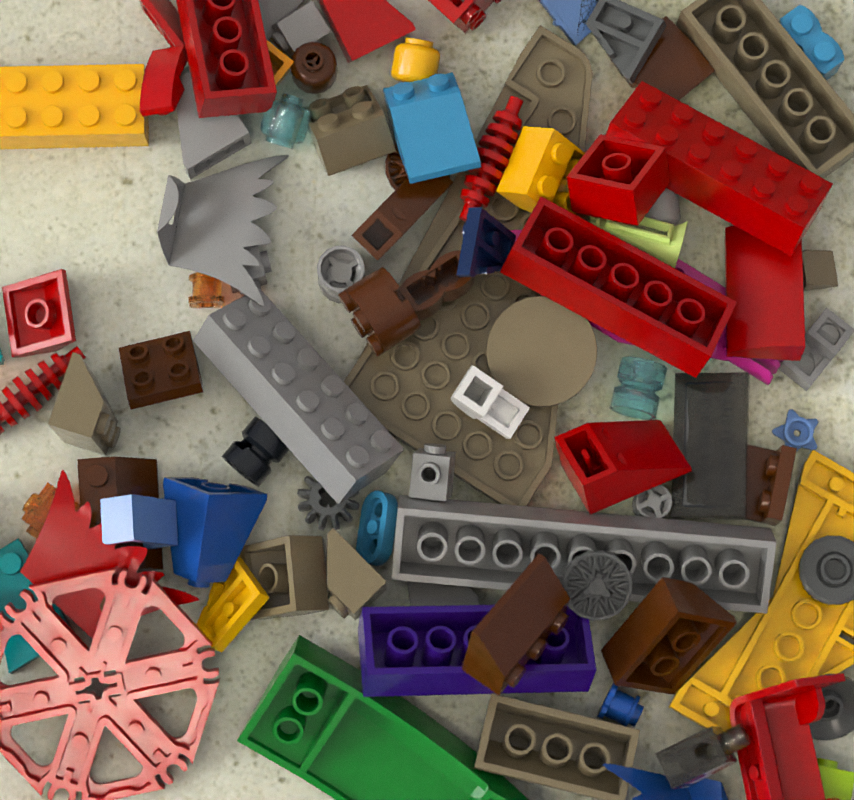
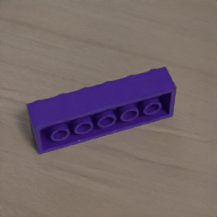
[358,605,597,697]

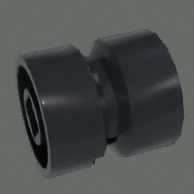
[221,417,289,487]

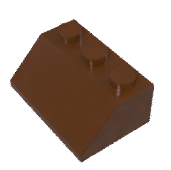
[78,456,164,572]
[462,553,570,696]
[601,577,737,695]

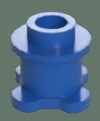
[597,683,644,727]

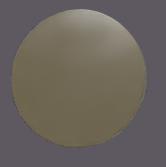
[486,296,597,407]

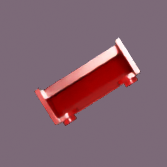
[730,673,845,800]

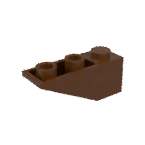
[351,175,453,261]

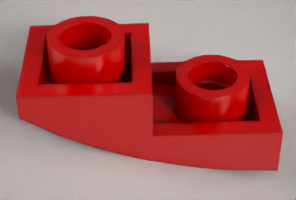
[140,45,188,117]

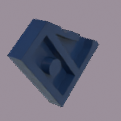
[456,207,516,277]

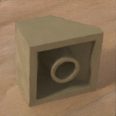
[327,528,387,620]
[240,535,329,621]

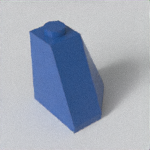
[163,477,268,588]

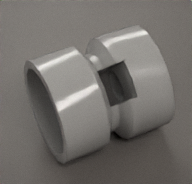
[317,246,365,303]

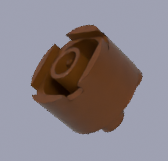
[337,267,421,357]

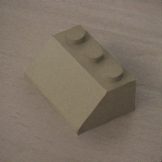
[48,352,121,456]

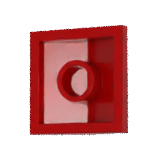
[2,269,76,358]

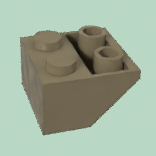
[301,85,396,176]

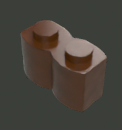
[399,250,475,321]

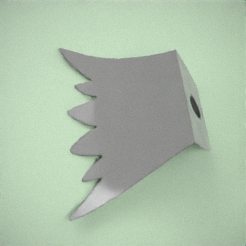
[157,155,289,306]

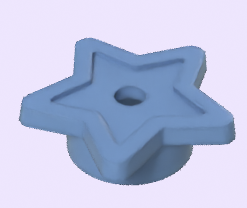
[772,409,818,451]

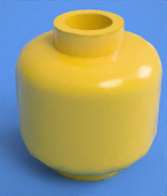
[391,38,440,82]

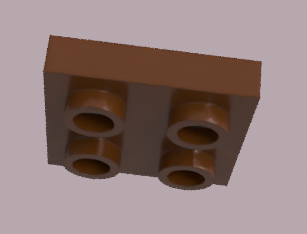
[119,331,203,410]

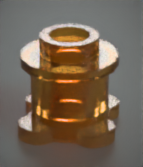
[188,272,225,309]

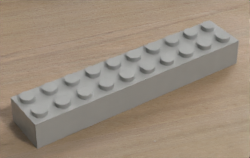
[391,495,777,614]

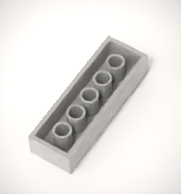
[193,288,404,505]

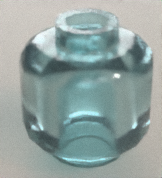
[260,93,312,149]

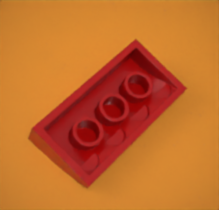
[724,226,805,361]

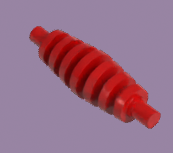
[459,96,523,222]
[0,346,86,434]

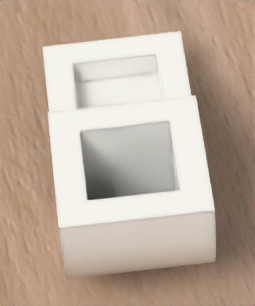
[450,365,530,439]

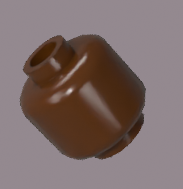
[291,42,337,94]

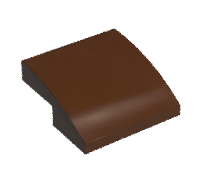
[611,16,715,100]

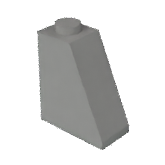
[177,66,251,180]

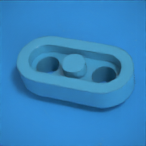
[356,490,398,566]

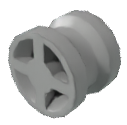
[632,485,672,519]

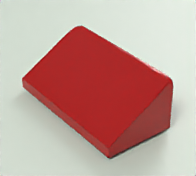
[140,0,185,47]

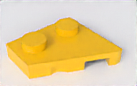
[196,555,270,653]

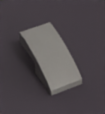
[779,308,854,391]

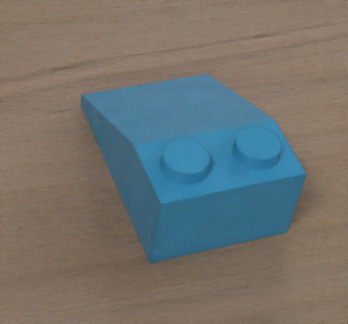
[383,72,481,184]

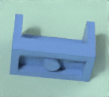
[100,494,178,549]

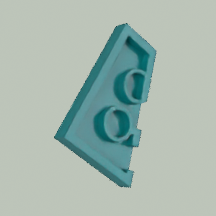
[0,538,74,674]

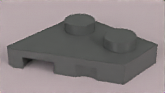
[586,0,667,84]

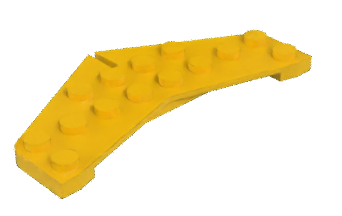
[668,450,854,738]

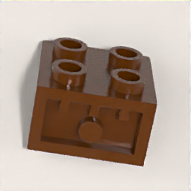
[703,439,797,526]

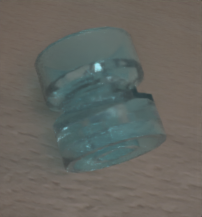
[609,357,667,420]

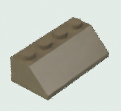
[474,693,640,800]

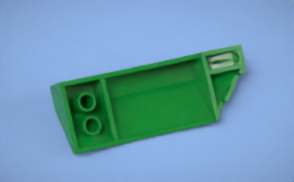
[237,635,529,800]

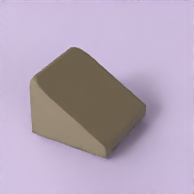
[802,250,839,291]

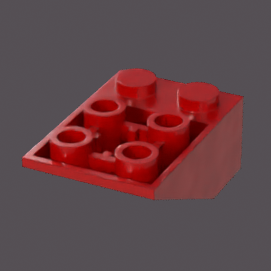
[554,420,692,515]

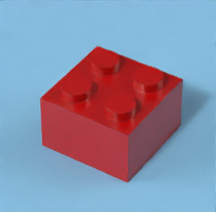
[567,134,670,226]

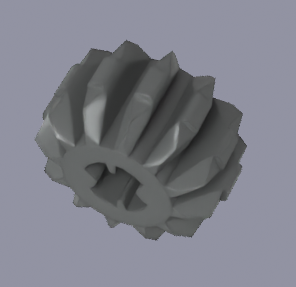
[297,476,360,531]

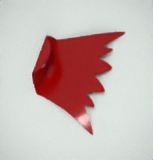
[20,470,199,639]

